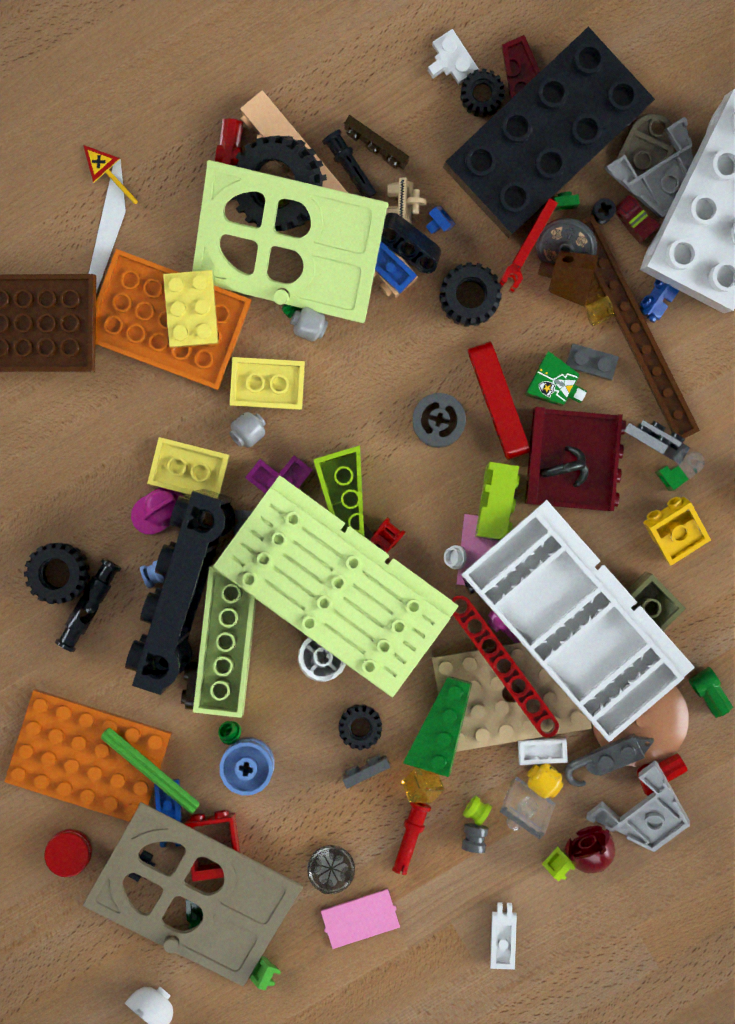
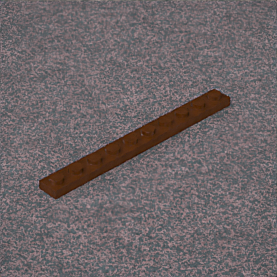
[580,214,700,438]

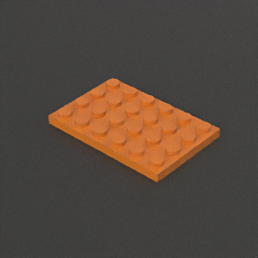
[96,249,252,391]
[4,689,172,822]

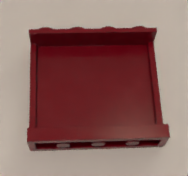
[525,407,626,511]

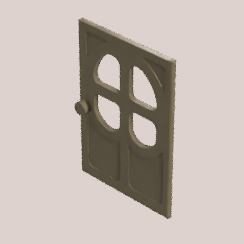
[83,802,303,986]

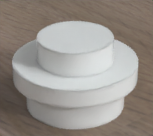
[444,545,467,570]

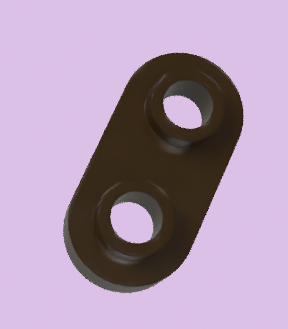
[181,661,198,710]

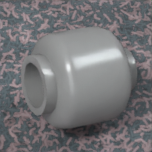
[290,307,328,342]
[229,412,266,448]

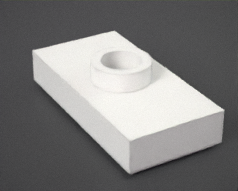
[517,737,568,765]

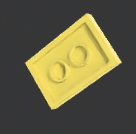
[163,270,219,348]
[230,357,305,410]
[147,437,230,495]

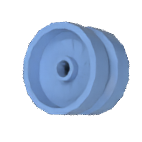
[220,737,275,795]

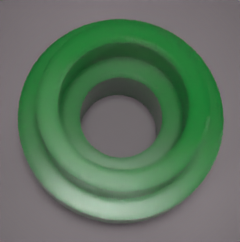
[218,721,241,745]

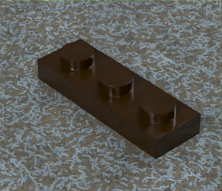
[344,115,409,170]

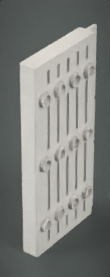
[461,500,695,742]

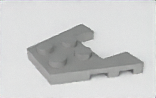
[604,117,693,218]
[586,761,690,852]

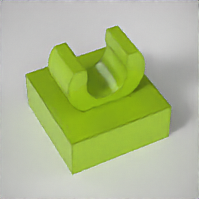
[542,846,575,881]

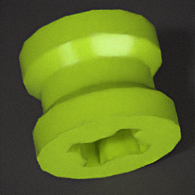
[463,795,492,826]

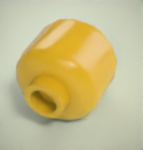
[527,763,564,799]

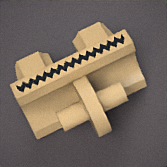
[387,178,426,224]

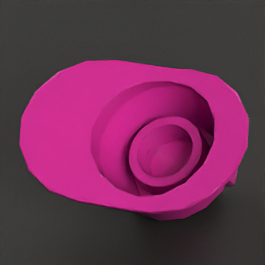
[131,487,184,534]

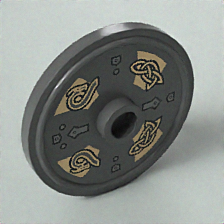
[536,218,597,264]

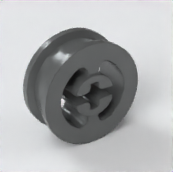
[412,393,466,448]

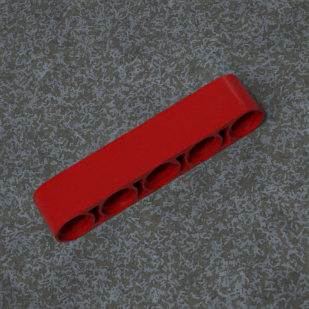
[468,341,530,460]

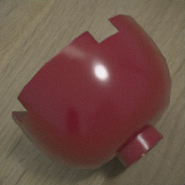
[565,825,616,874]

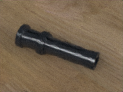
[322,129,377,198]

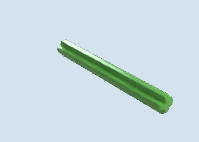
[101,728,200,814]

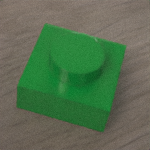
[553,192,580,211]

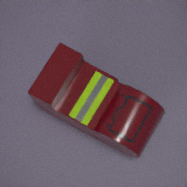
[615,195,660,244]

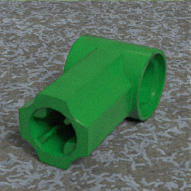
[688,667,734,718]

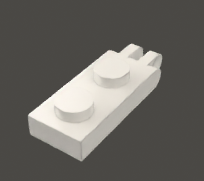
[490,902,517,969]

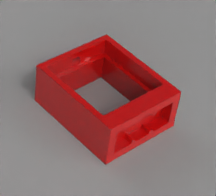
[185,810,240,882]

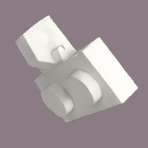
[427,29,479,85]

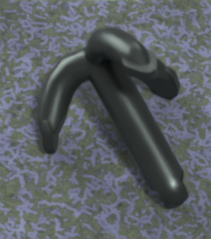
[540,446,589,488]

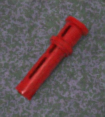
[392,800,431,875]

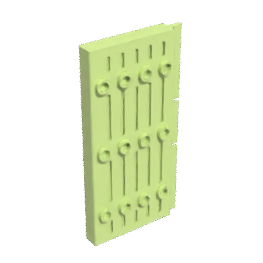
[213,475,459,698]

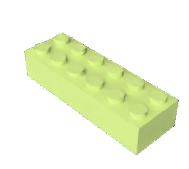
[193,565,257,718]

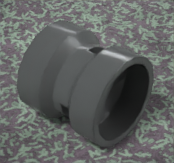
[461,823,489,853]

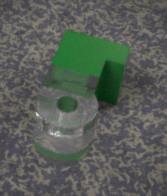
[655,451,705,491]

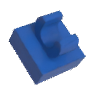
[425,206,456,234]

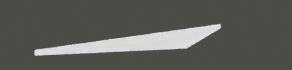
[89,159,126,293]

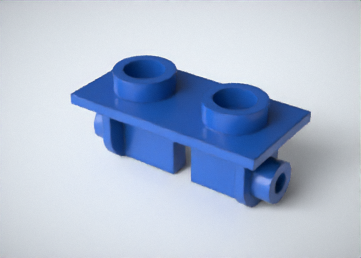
[640,279,679,323]

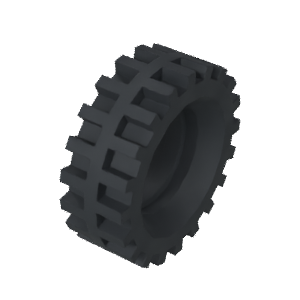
[232,135,327,231]

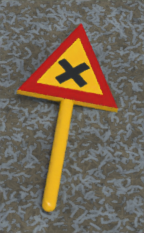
[83,145,138,204]

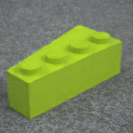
[313,445,364,536]

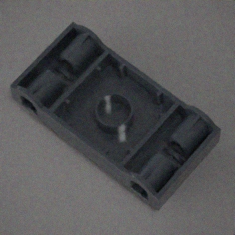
[443,26,655,238]
[125,489,235,695]

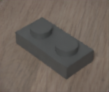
[566,344,619,381]
[343,755,390,789]

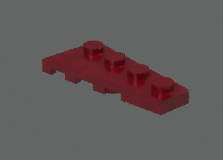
[502,35,541,99]

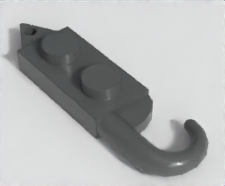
[564,734,654,787]

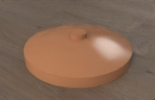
[591,686,689,767]

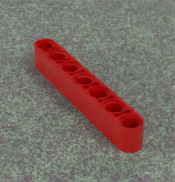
[451,595,559,737]

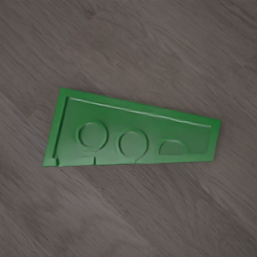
[403,676,472,777]

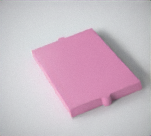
[456,514,498,585]
[321,889,400,949]

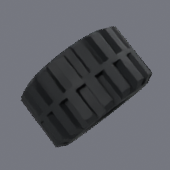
[439,262,502,327]
[24,543,90,604]

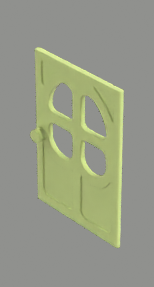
[192,160,389,323]

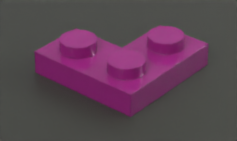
[245,455,313,494]

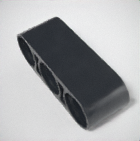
[381,213,441,274]

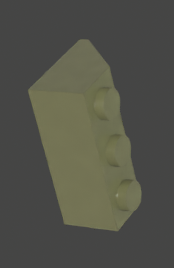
[627,571,686,631]

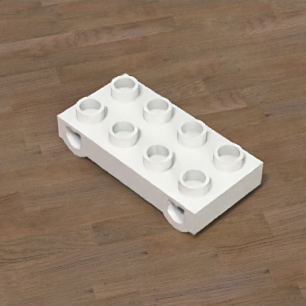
[640,89,735,313]

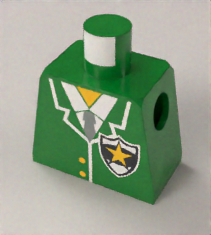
[525,351,587,406]

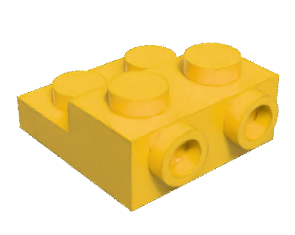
[643,496,711,566]

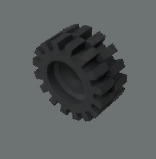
[460,69,505,117]
[339,705,382,750]

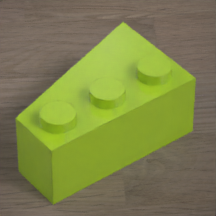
[475,462,520,541]

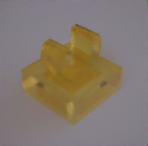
[585,293,614,327]

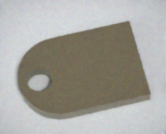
[616,114,675,176]

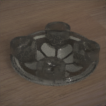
[307,845,355,894]

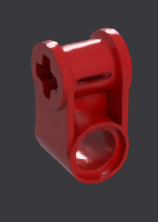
[369,517,406,553]

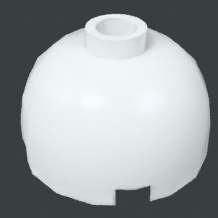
[298,638,346,682]
[124,987,173,1024]

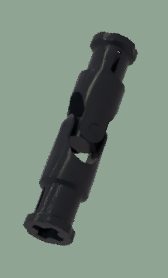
[55,558,122,652]

